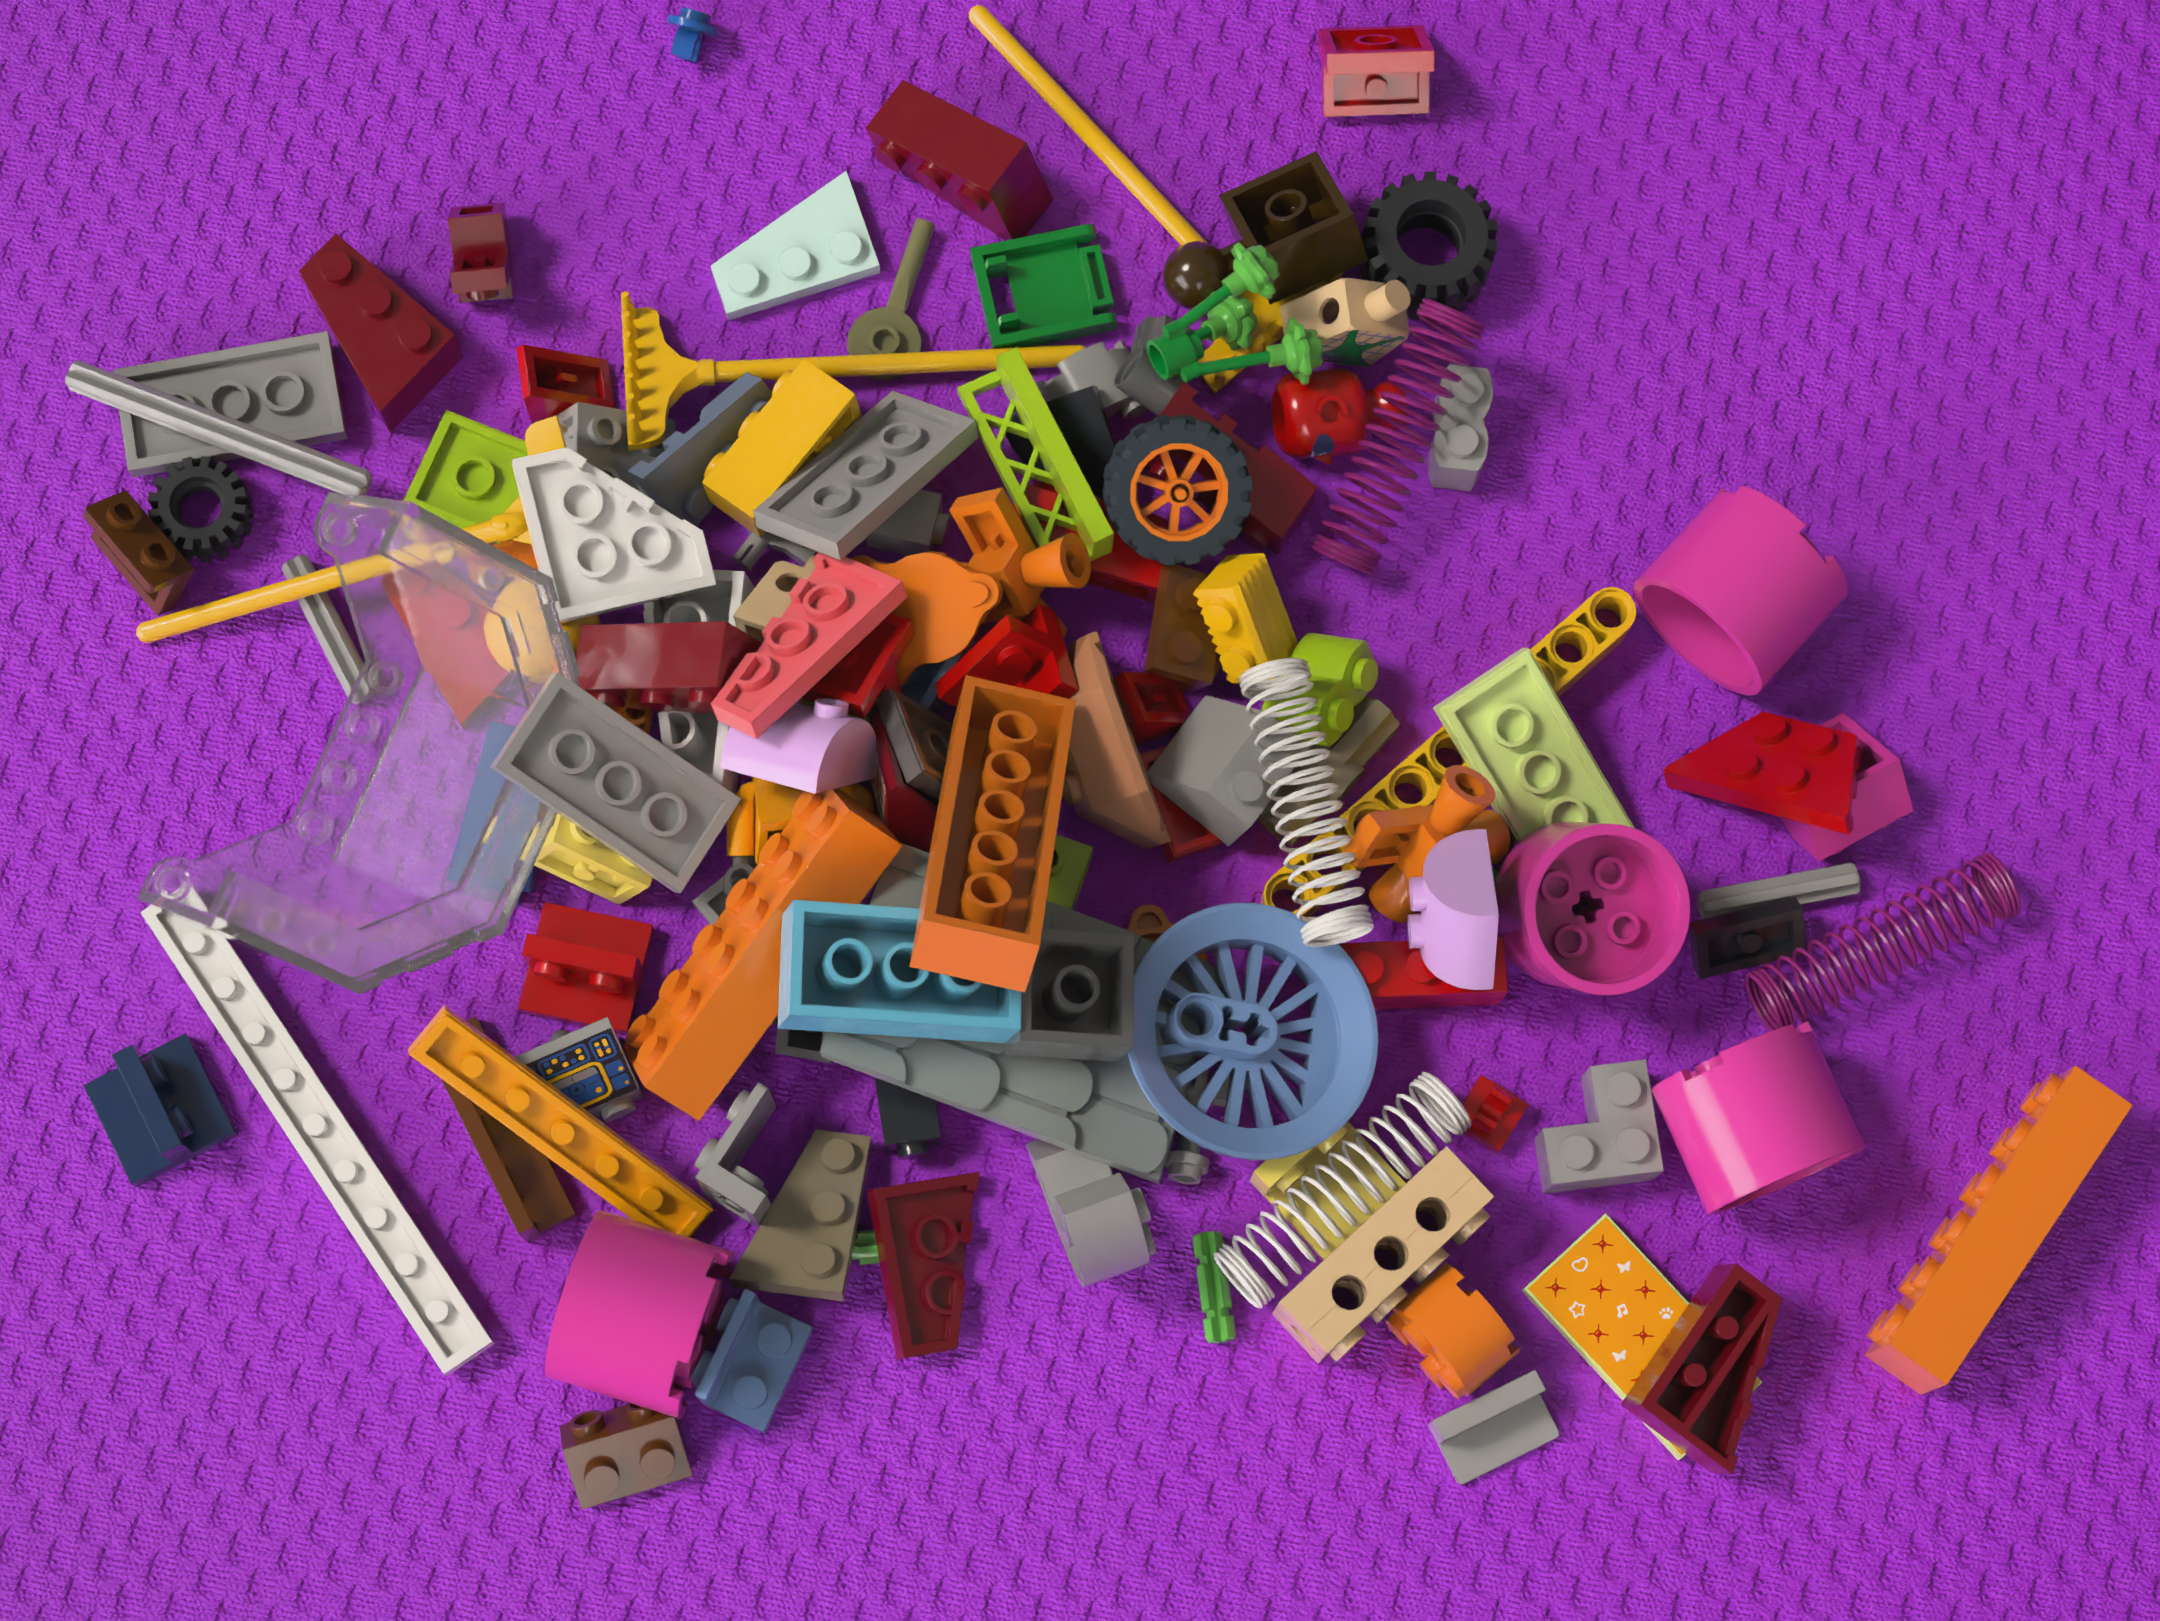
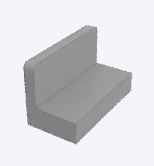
[1428,1370,1559,1485]

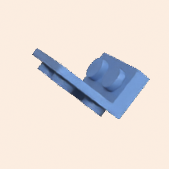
[691,1289,814,1433]

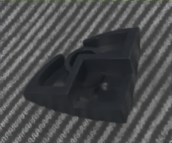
[1006,385,1119,495]

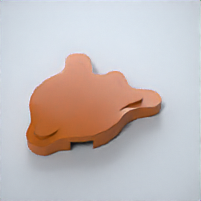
[851,551,1003,688]

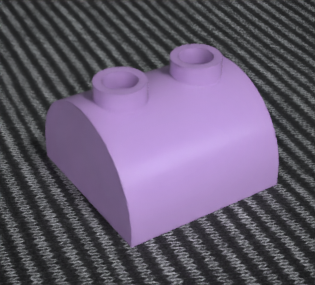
[721,698,877,794]
[1407,829,1499,990]

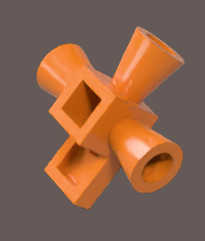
[949,487,1091,638]
[1343,765,1510,923]

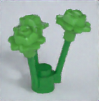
[1147,242,1323,385]

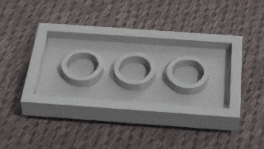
[113,331,348,478]
[753,391,979,560]
[490,672,741,893]

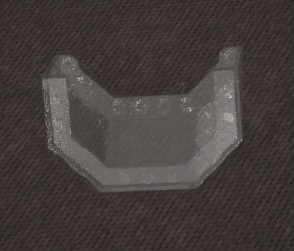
[137,492,581,994]

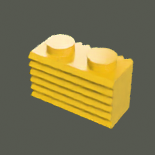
[1193,553,1298,683]

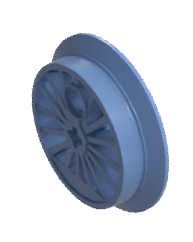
[1127,903,1378,1160]

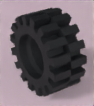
[148,456,254,563]

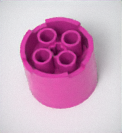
[1633,486,1848,695]
[1494,821,1690,995]
[1651,1021,1866,1216]
[545,1210,734,1418]

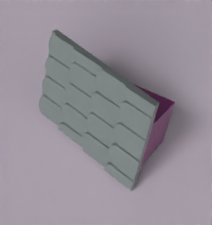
[820,843,1221,1184]

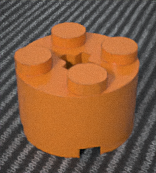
[1385,1263,1520,1399]

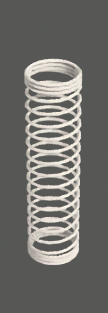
[1238,658,1374,947]
[1214,1072,1471,1309]

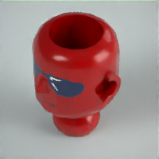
[1271,369,1408,465]

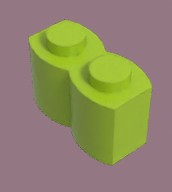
[1261,632,1378,747]

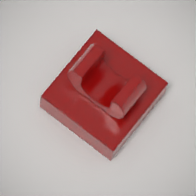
[1462,1075,1529,1154]

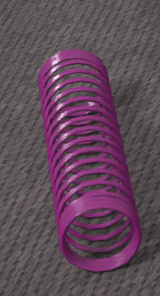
[1311,298,1486,575]
[1745,852,2021,1031]

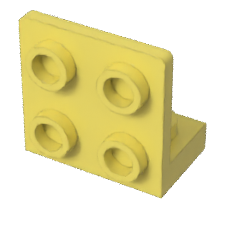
[523,813,653,905]
[1250,1121,1406,1261]

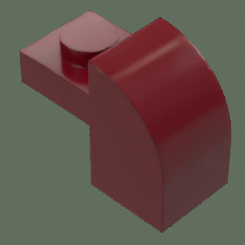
[447,202,514,303]

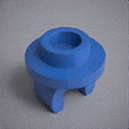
[666,7,719,63]

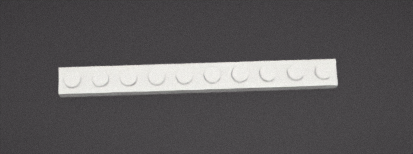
[140,881,495,1376]

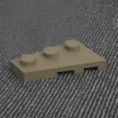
[729,1129,873,1302]

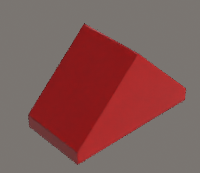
[516,344,614,424]
[1113,672,1192,746]

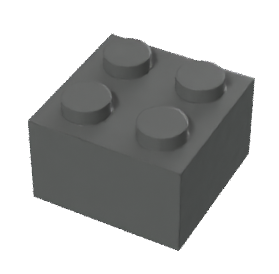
[1005,928,1134,1062]

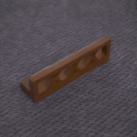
[419,1016,578,1242]

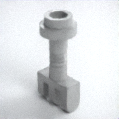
[1165,1068,1230,1184]

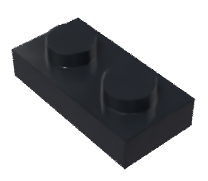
[1689,897,1806,979]

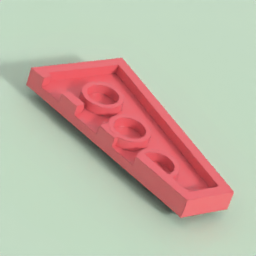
[711,552,907,739]

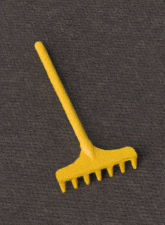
[968,5,1343,394]
[621,291,1086,451]
[136,416,568,643]

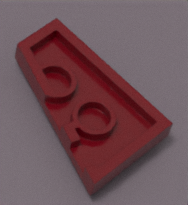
[867,1172,980,1360]

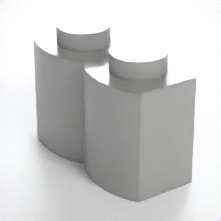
[1427,364,1493,491]

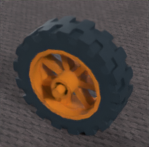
[1102,415,1252,565]

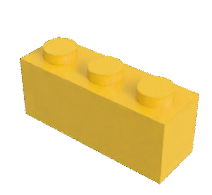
[702,359,861,538]

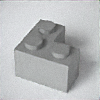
[1534,1059,1664,1194]

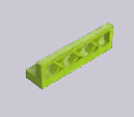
[957,347,1114,562]

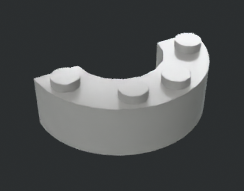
[1026,1139,1157,1288]

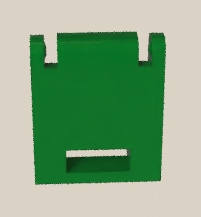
[970,224,1118,349]

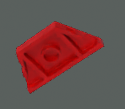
[1663,712,1861,835]

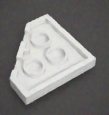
[512,447,716,625]

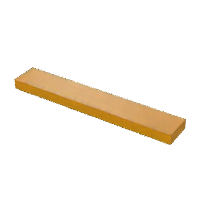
[408,1005,713,1238]

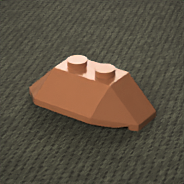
[1062,631,1171,850]

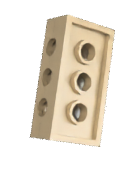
[1272,1146,1494,1364]

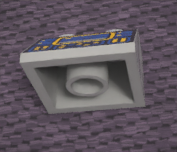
[515,1017,644,1122]

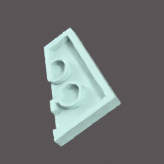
[710,171,880,321]

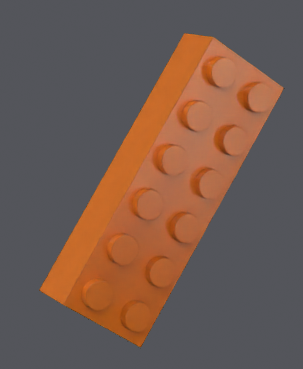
[909,675,1076,992]
[623,788,903,1121]
[1864,1065,2133,1395]

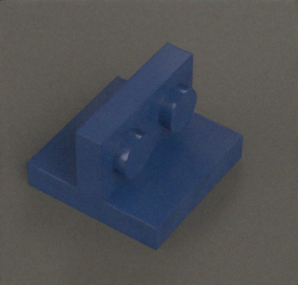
[83,1033,238,1187]

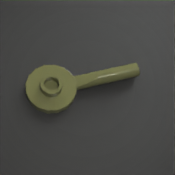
[847,218,935,382]

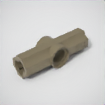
[1258,695,1400,847]

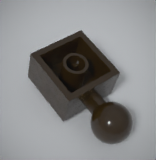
[1162,151,1368,310]

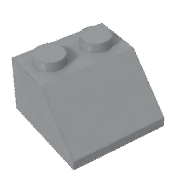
[1146,695,1310,846]

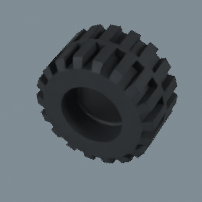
[1361,172,1498,320]

